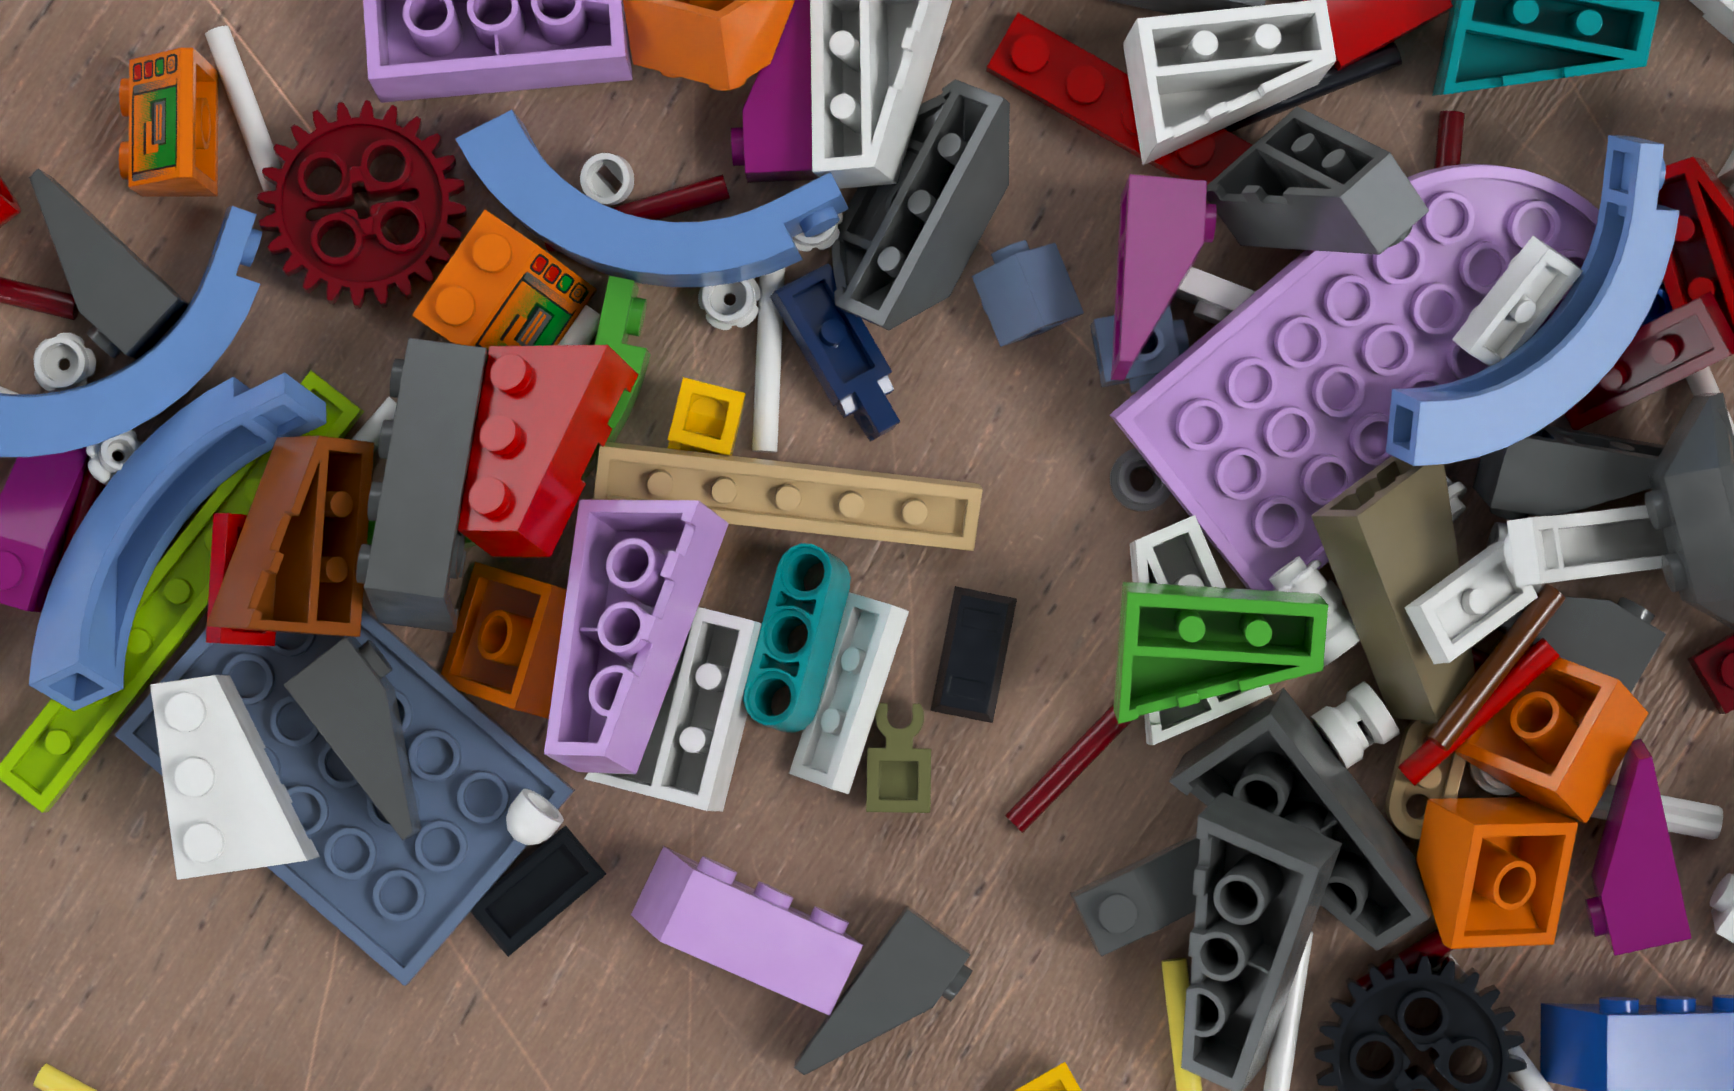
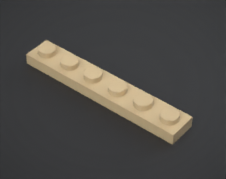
[592,442,983,551]

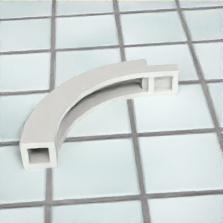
[1504,505,1669,587]

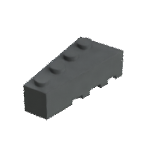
[356,338,488,633]
[1169,688,1432,951]
[1181,792,1342,1091]

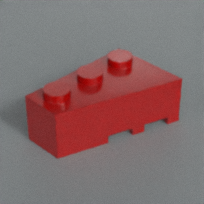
[1657,157,1734,333]
[458,345,639,557]

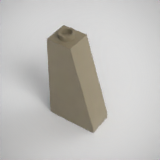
[1311,456,1475,724]

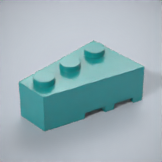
[1432,0,1660,96]

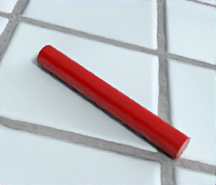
[1398,638,1561,786]

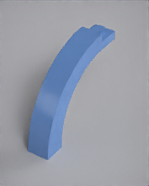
[455,110,849,287]
[1386,135,1680,466]
[0,206,262,457]
[29,372,326,711]

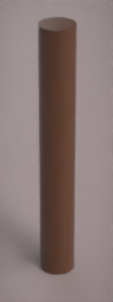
[1427,584,1566,751]

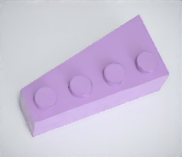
[363,0,632,103]
[544,500,729,774]

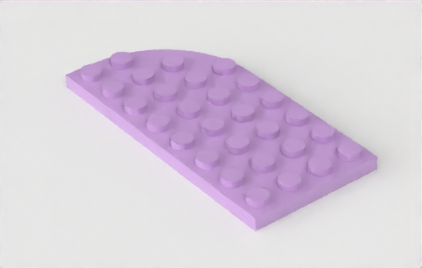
[1110,164,1599,591]

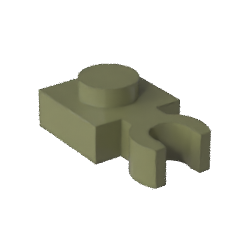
[866,703,931,813]

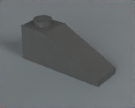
[29,169,189,359]
[1473,425,1665,520]
[1496,596,1666,693]
[284,637,421,840]
[1070,834,1200,957]
[794,906,973,1075]

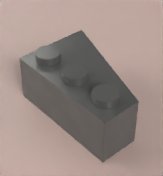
[1206,106,1429,255]

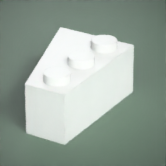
[810,0,952,189]
[1130,515,1272,745]
[584,607,762,812]
[150,675,320,880]

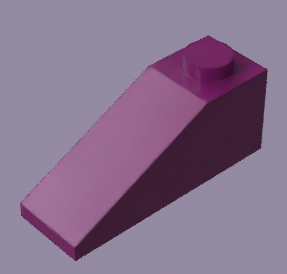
[731,0,819,183]
[1111,174,1217,381]
[0,447,89,613]
[1585,739,1692,956]

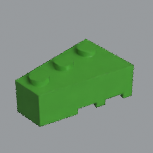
[1114,582,1328,724]

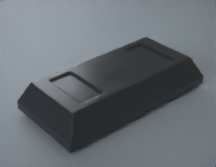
[930,586,1017,723]
[470,825,606,957]

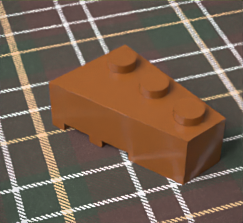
[206,436,374,637]

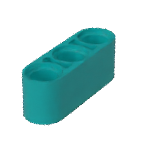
[743,543,851,733]

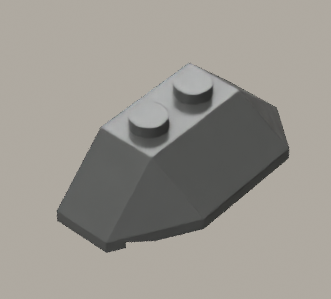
[832,79,1010,331]
[1645,392,1734,630]

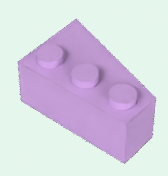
[631,846,863,1016]

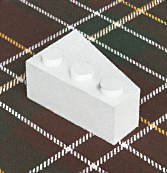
[1123,0,1336,166]

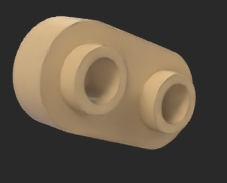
[1385,720,1466,839]

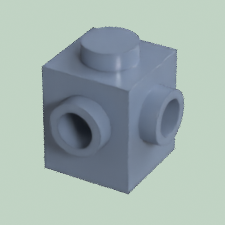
[972,240,1084,347]
[1090,305,1189,393]

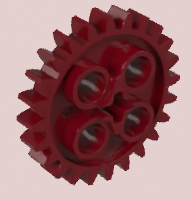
[257,100,467,309]

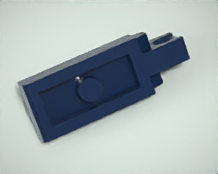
[770,263,900,442]

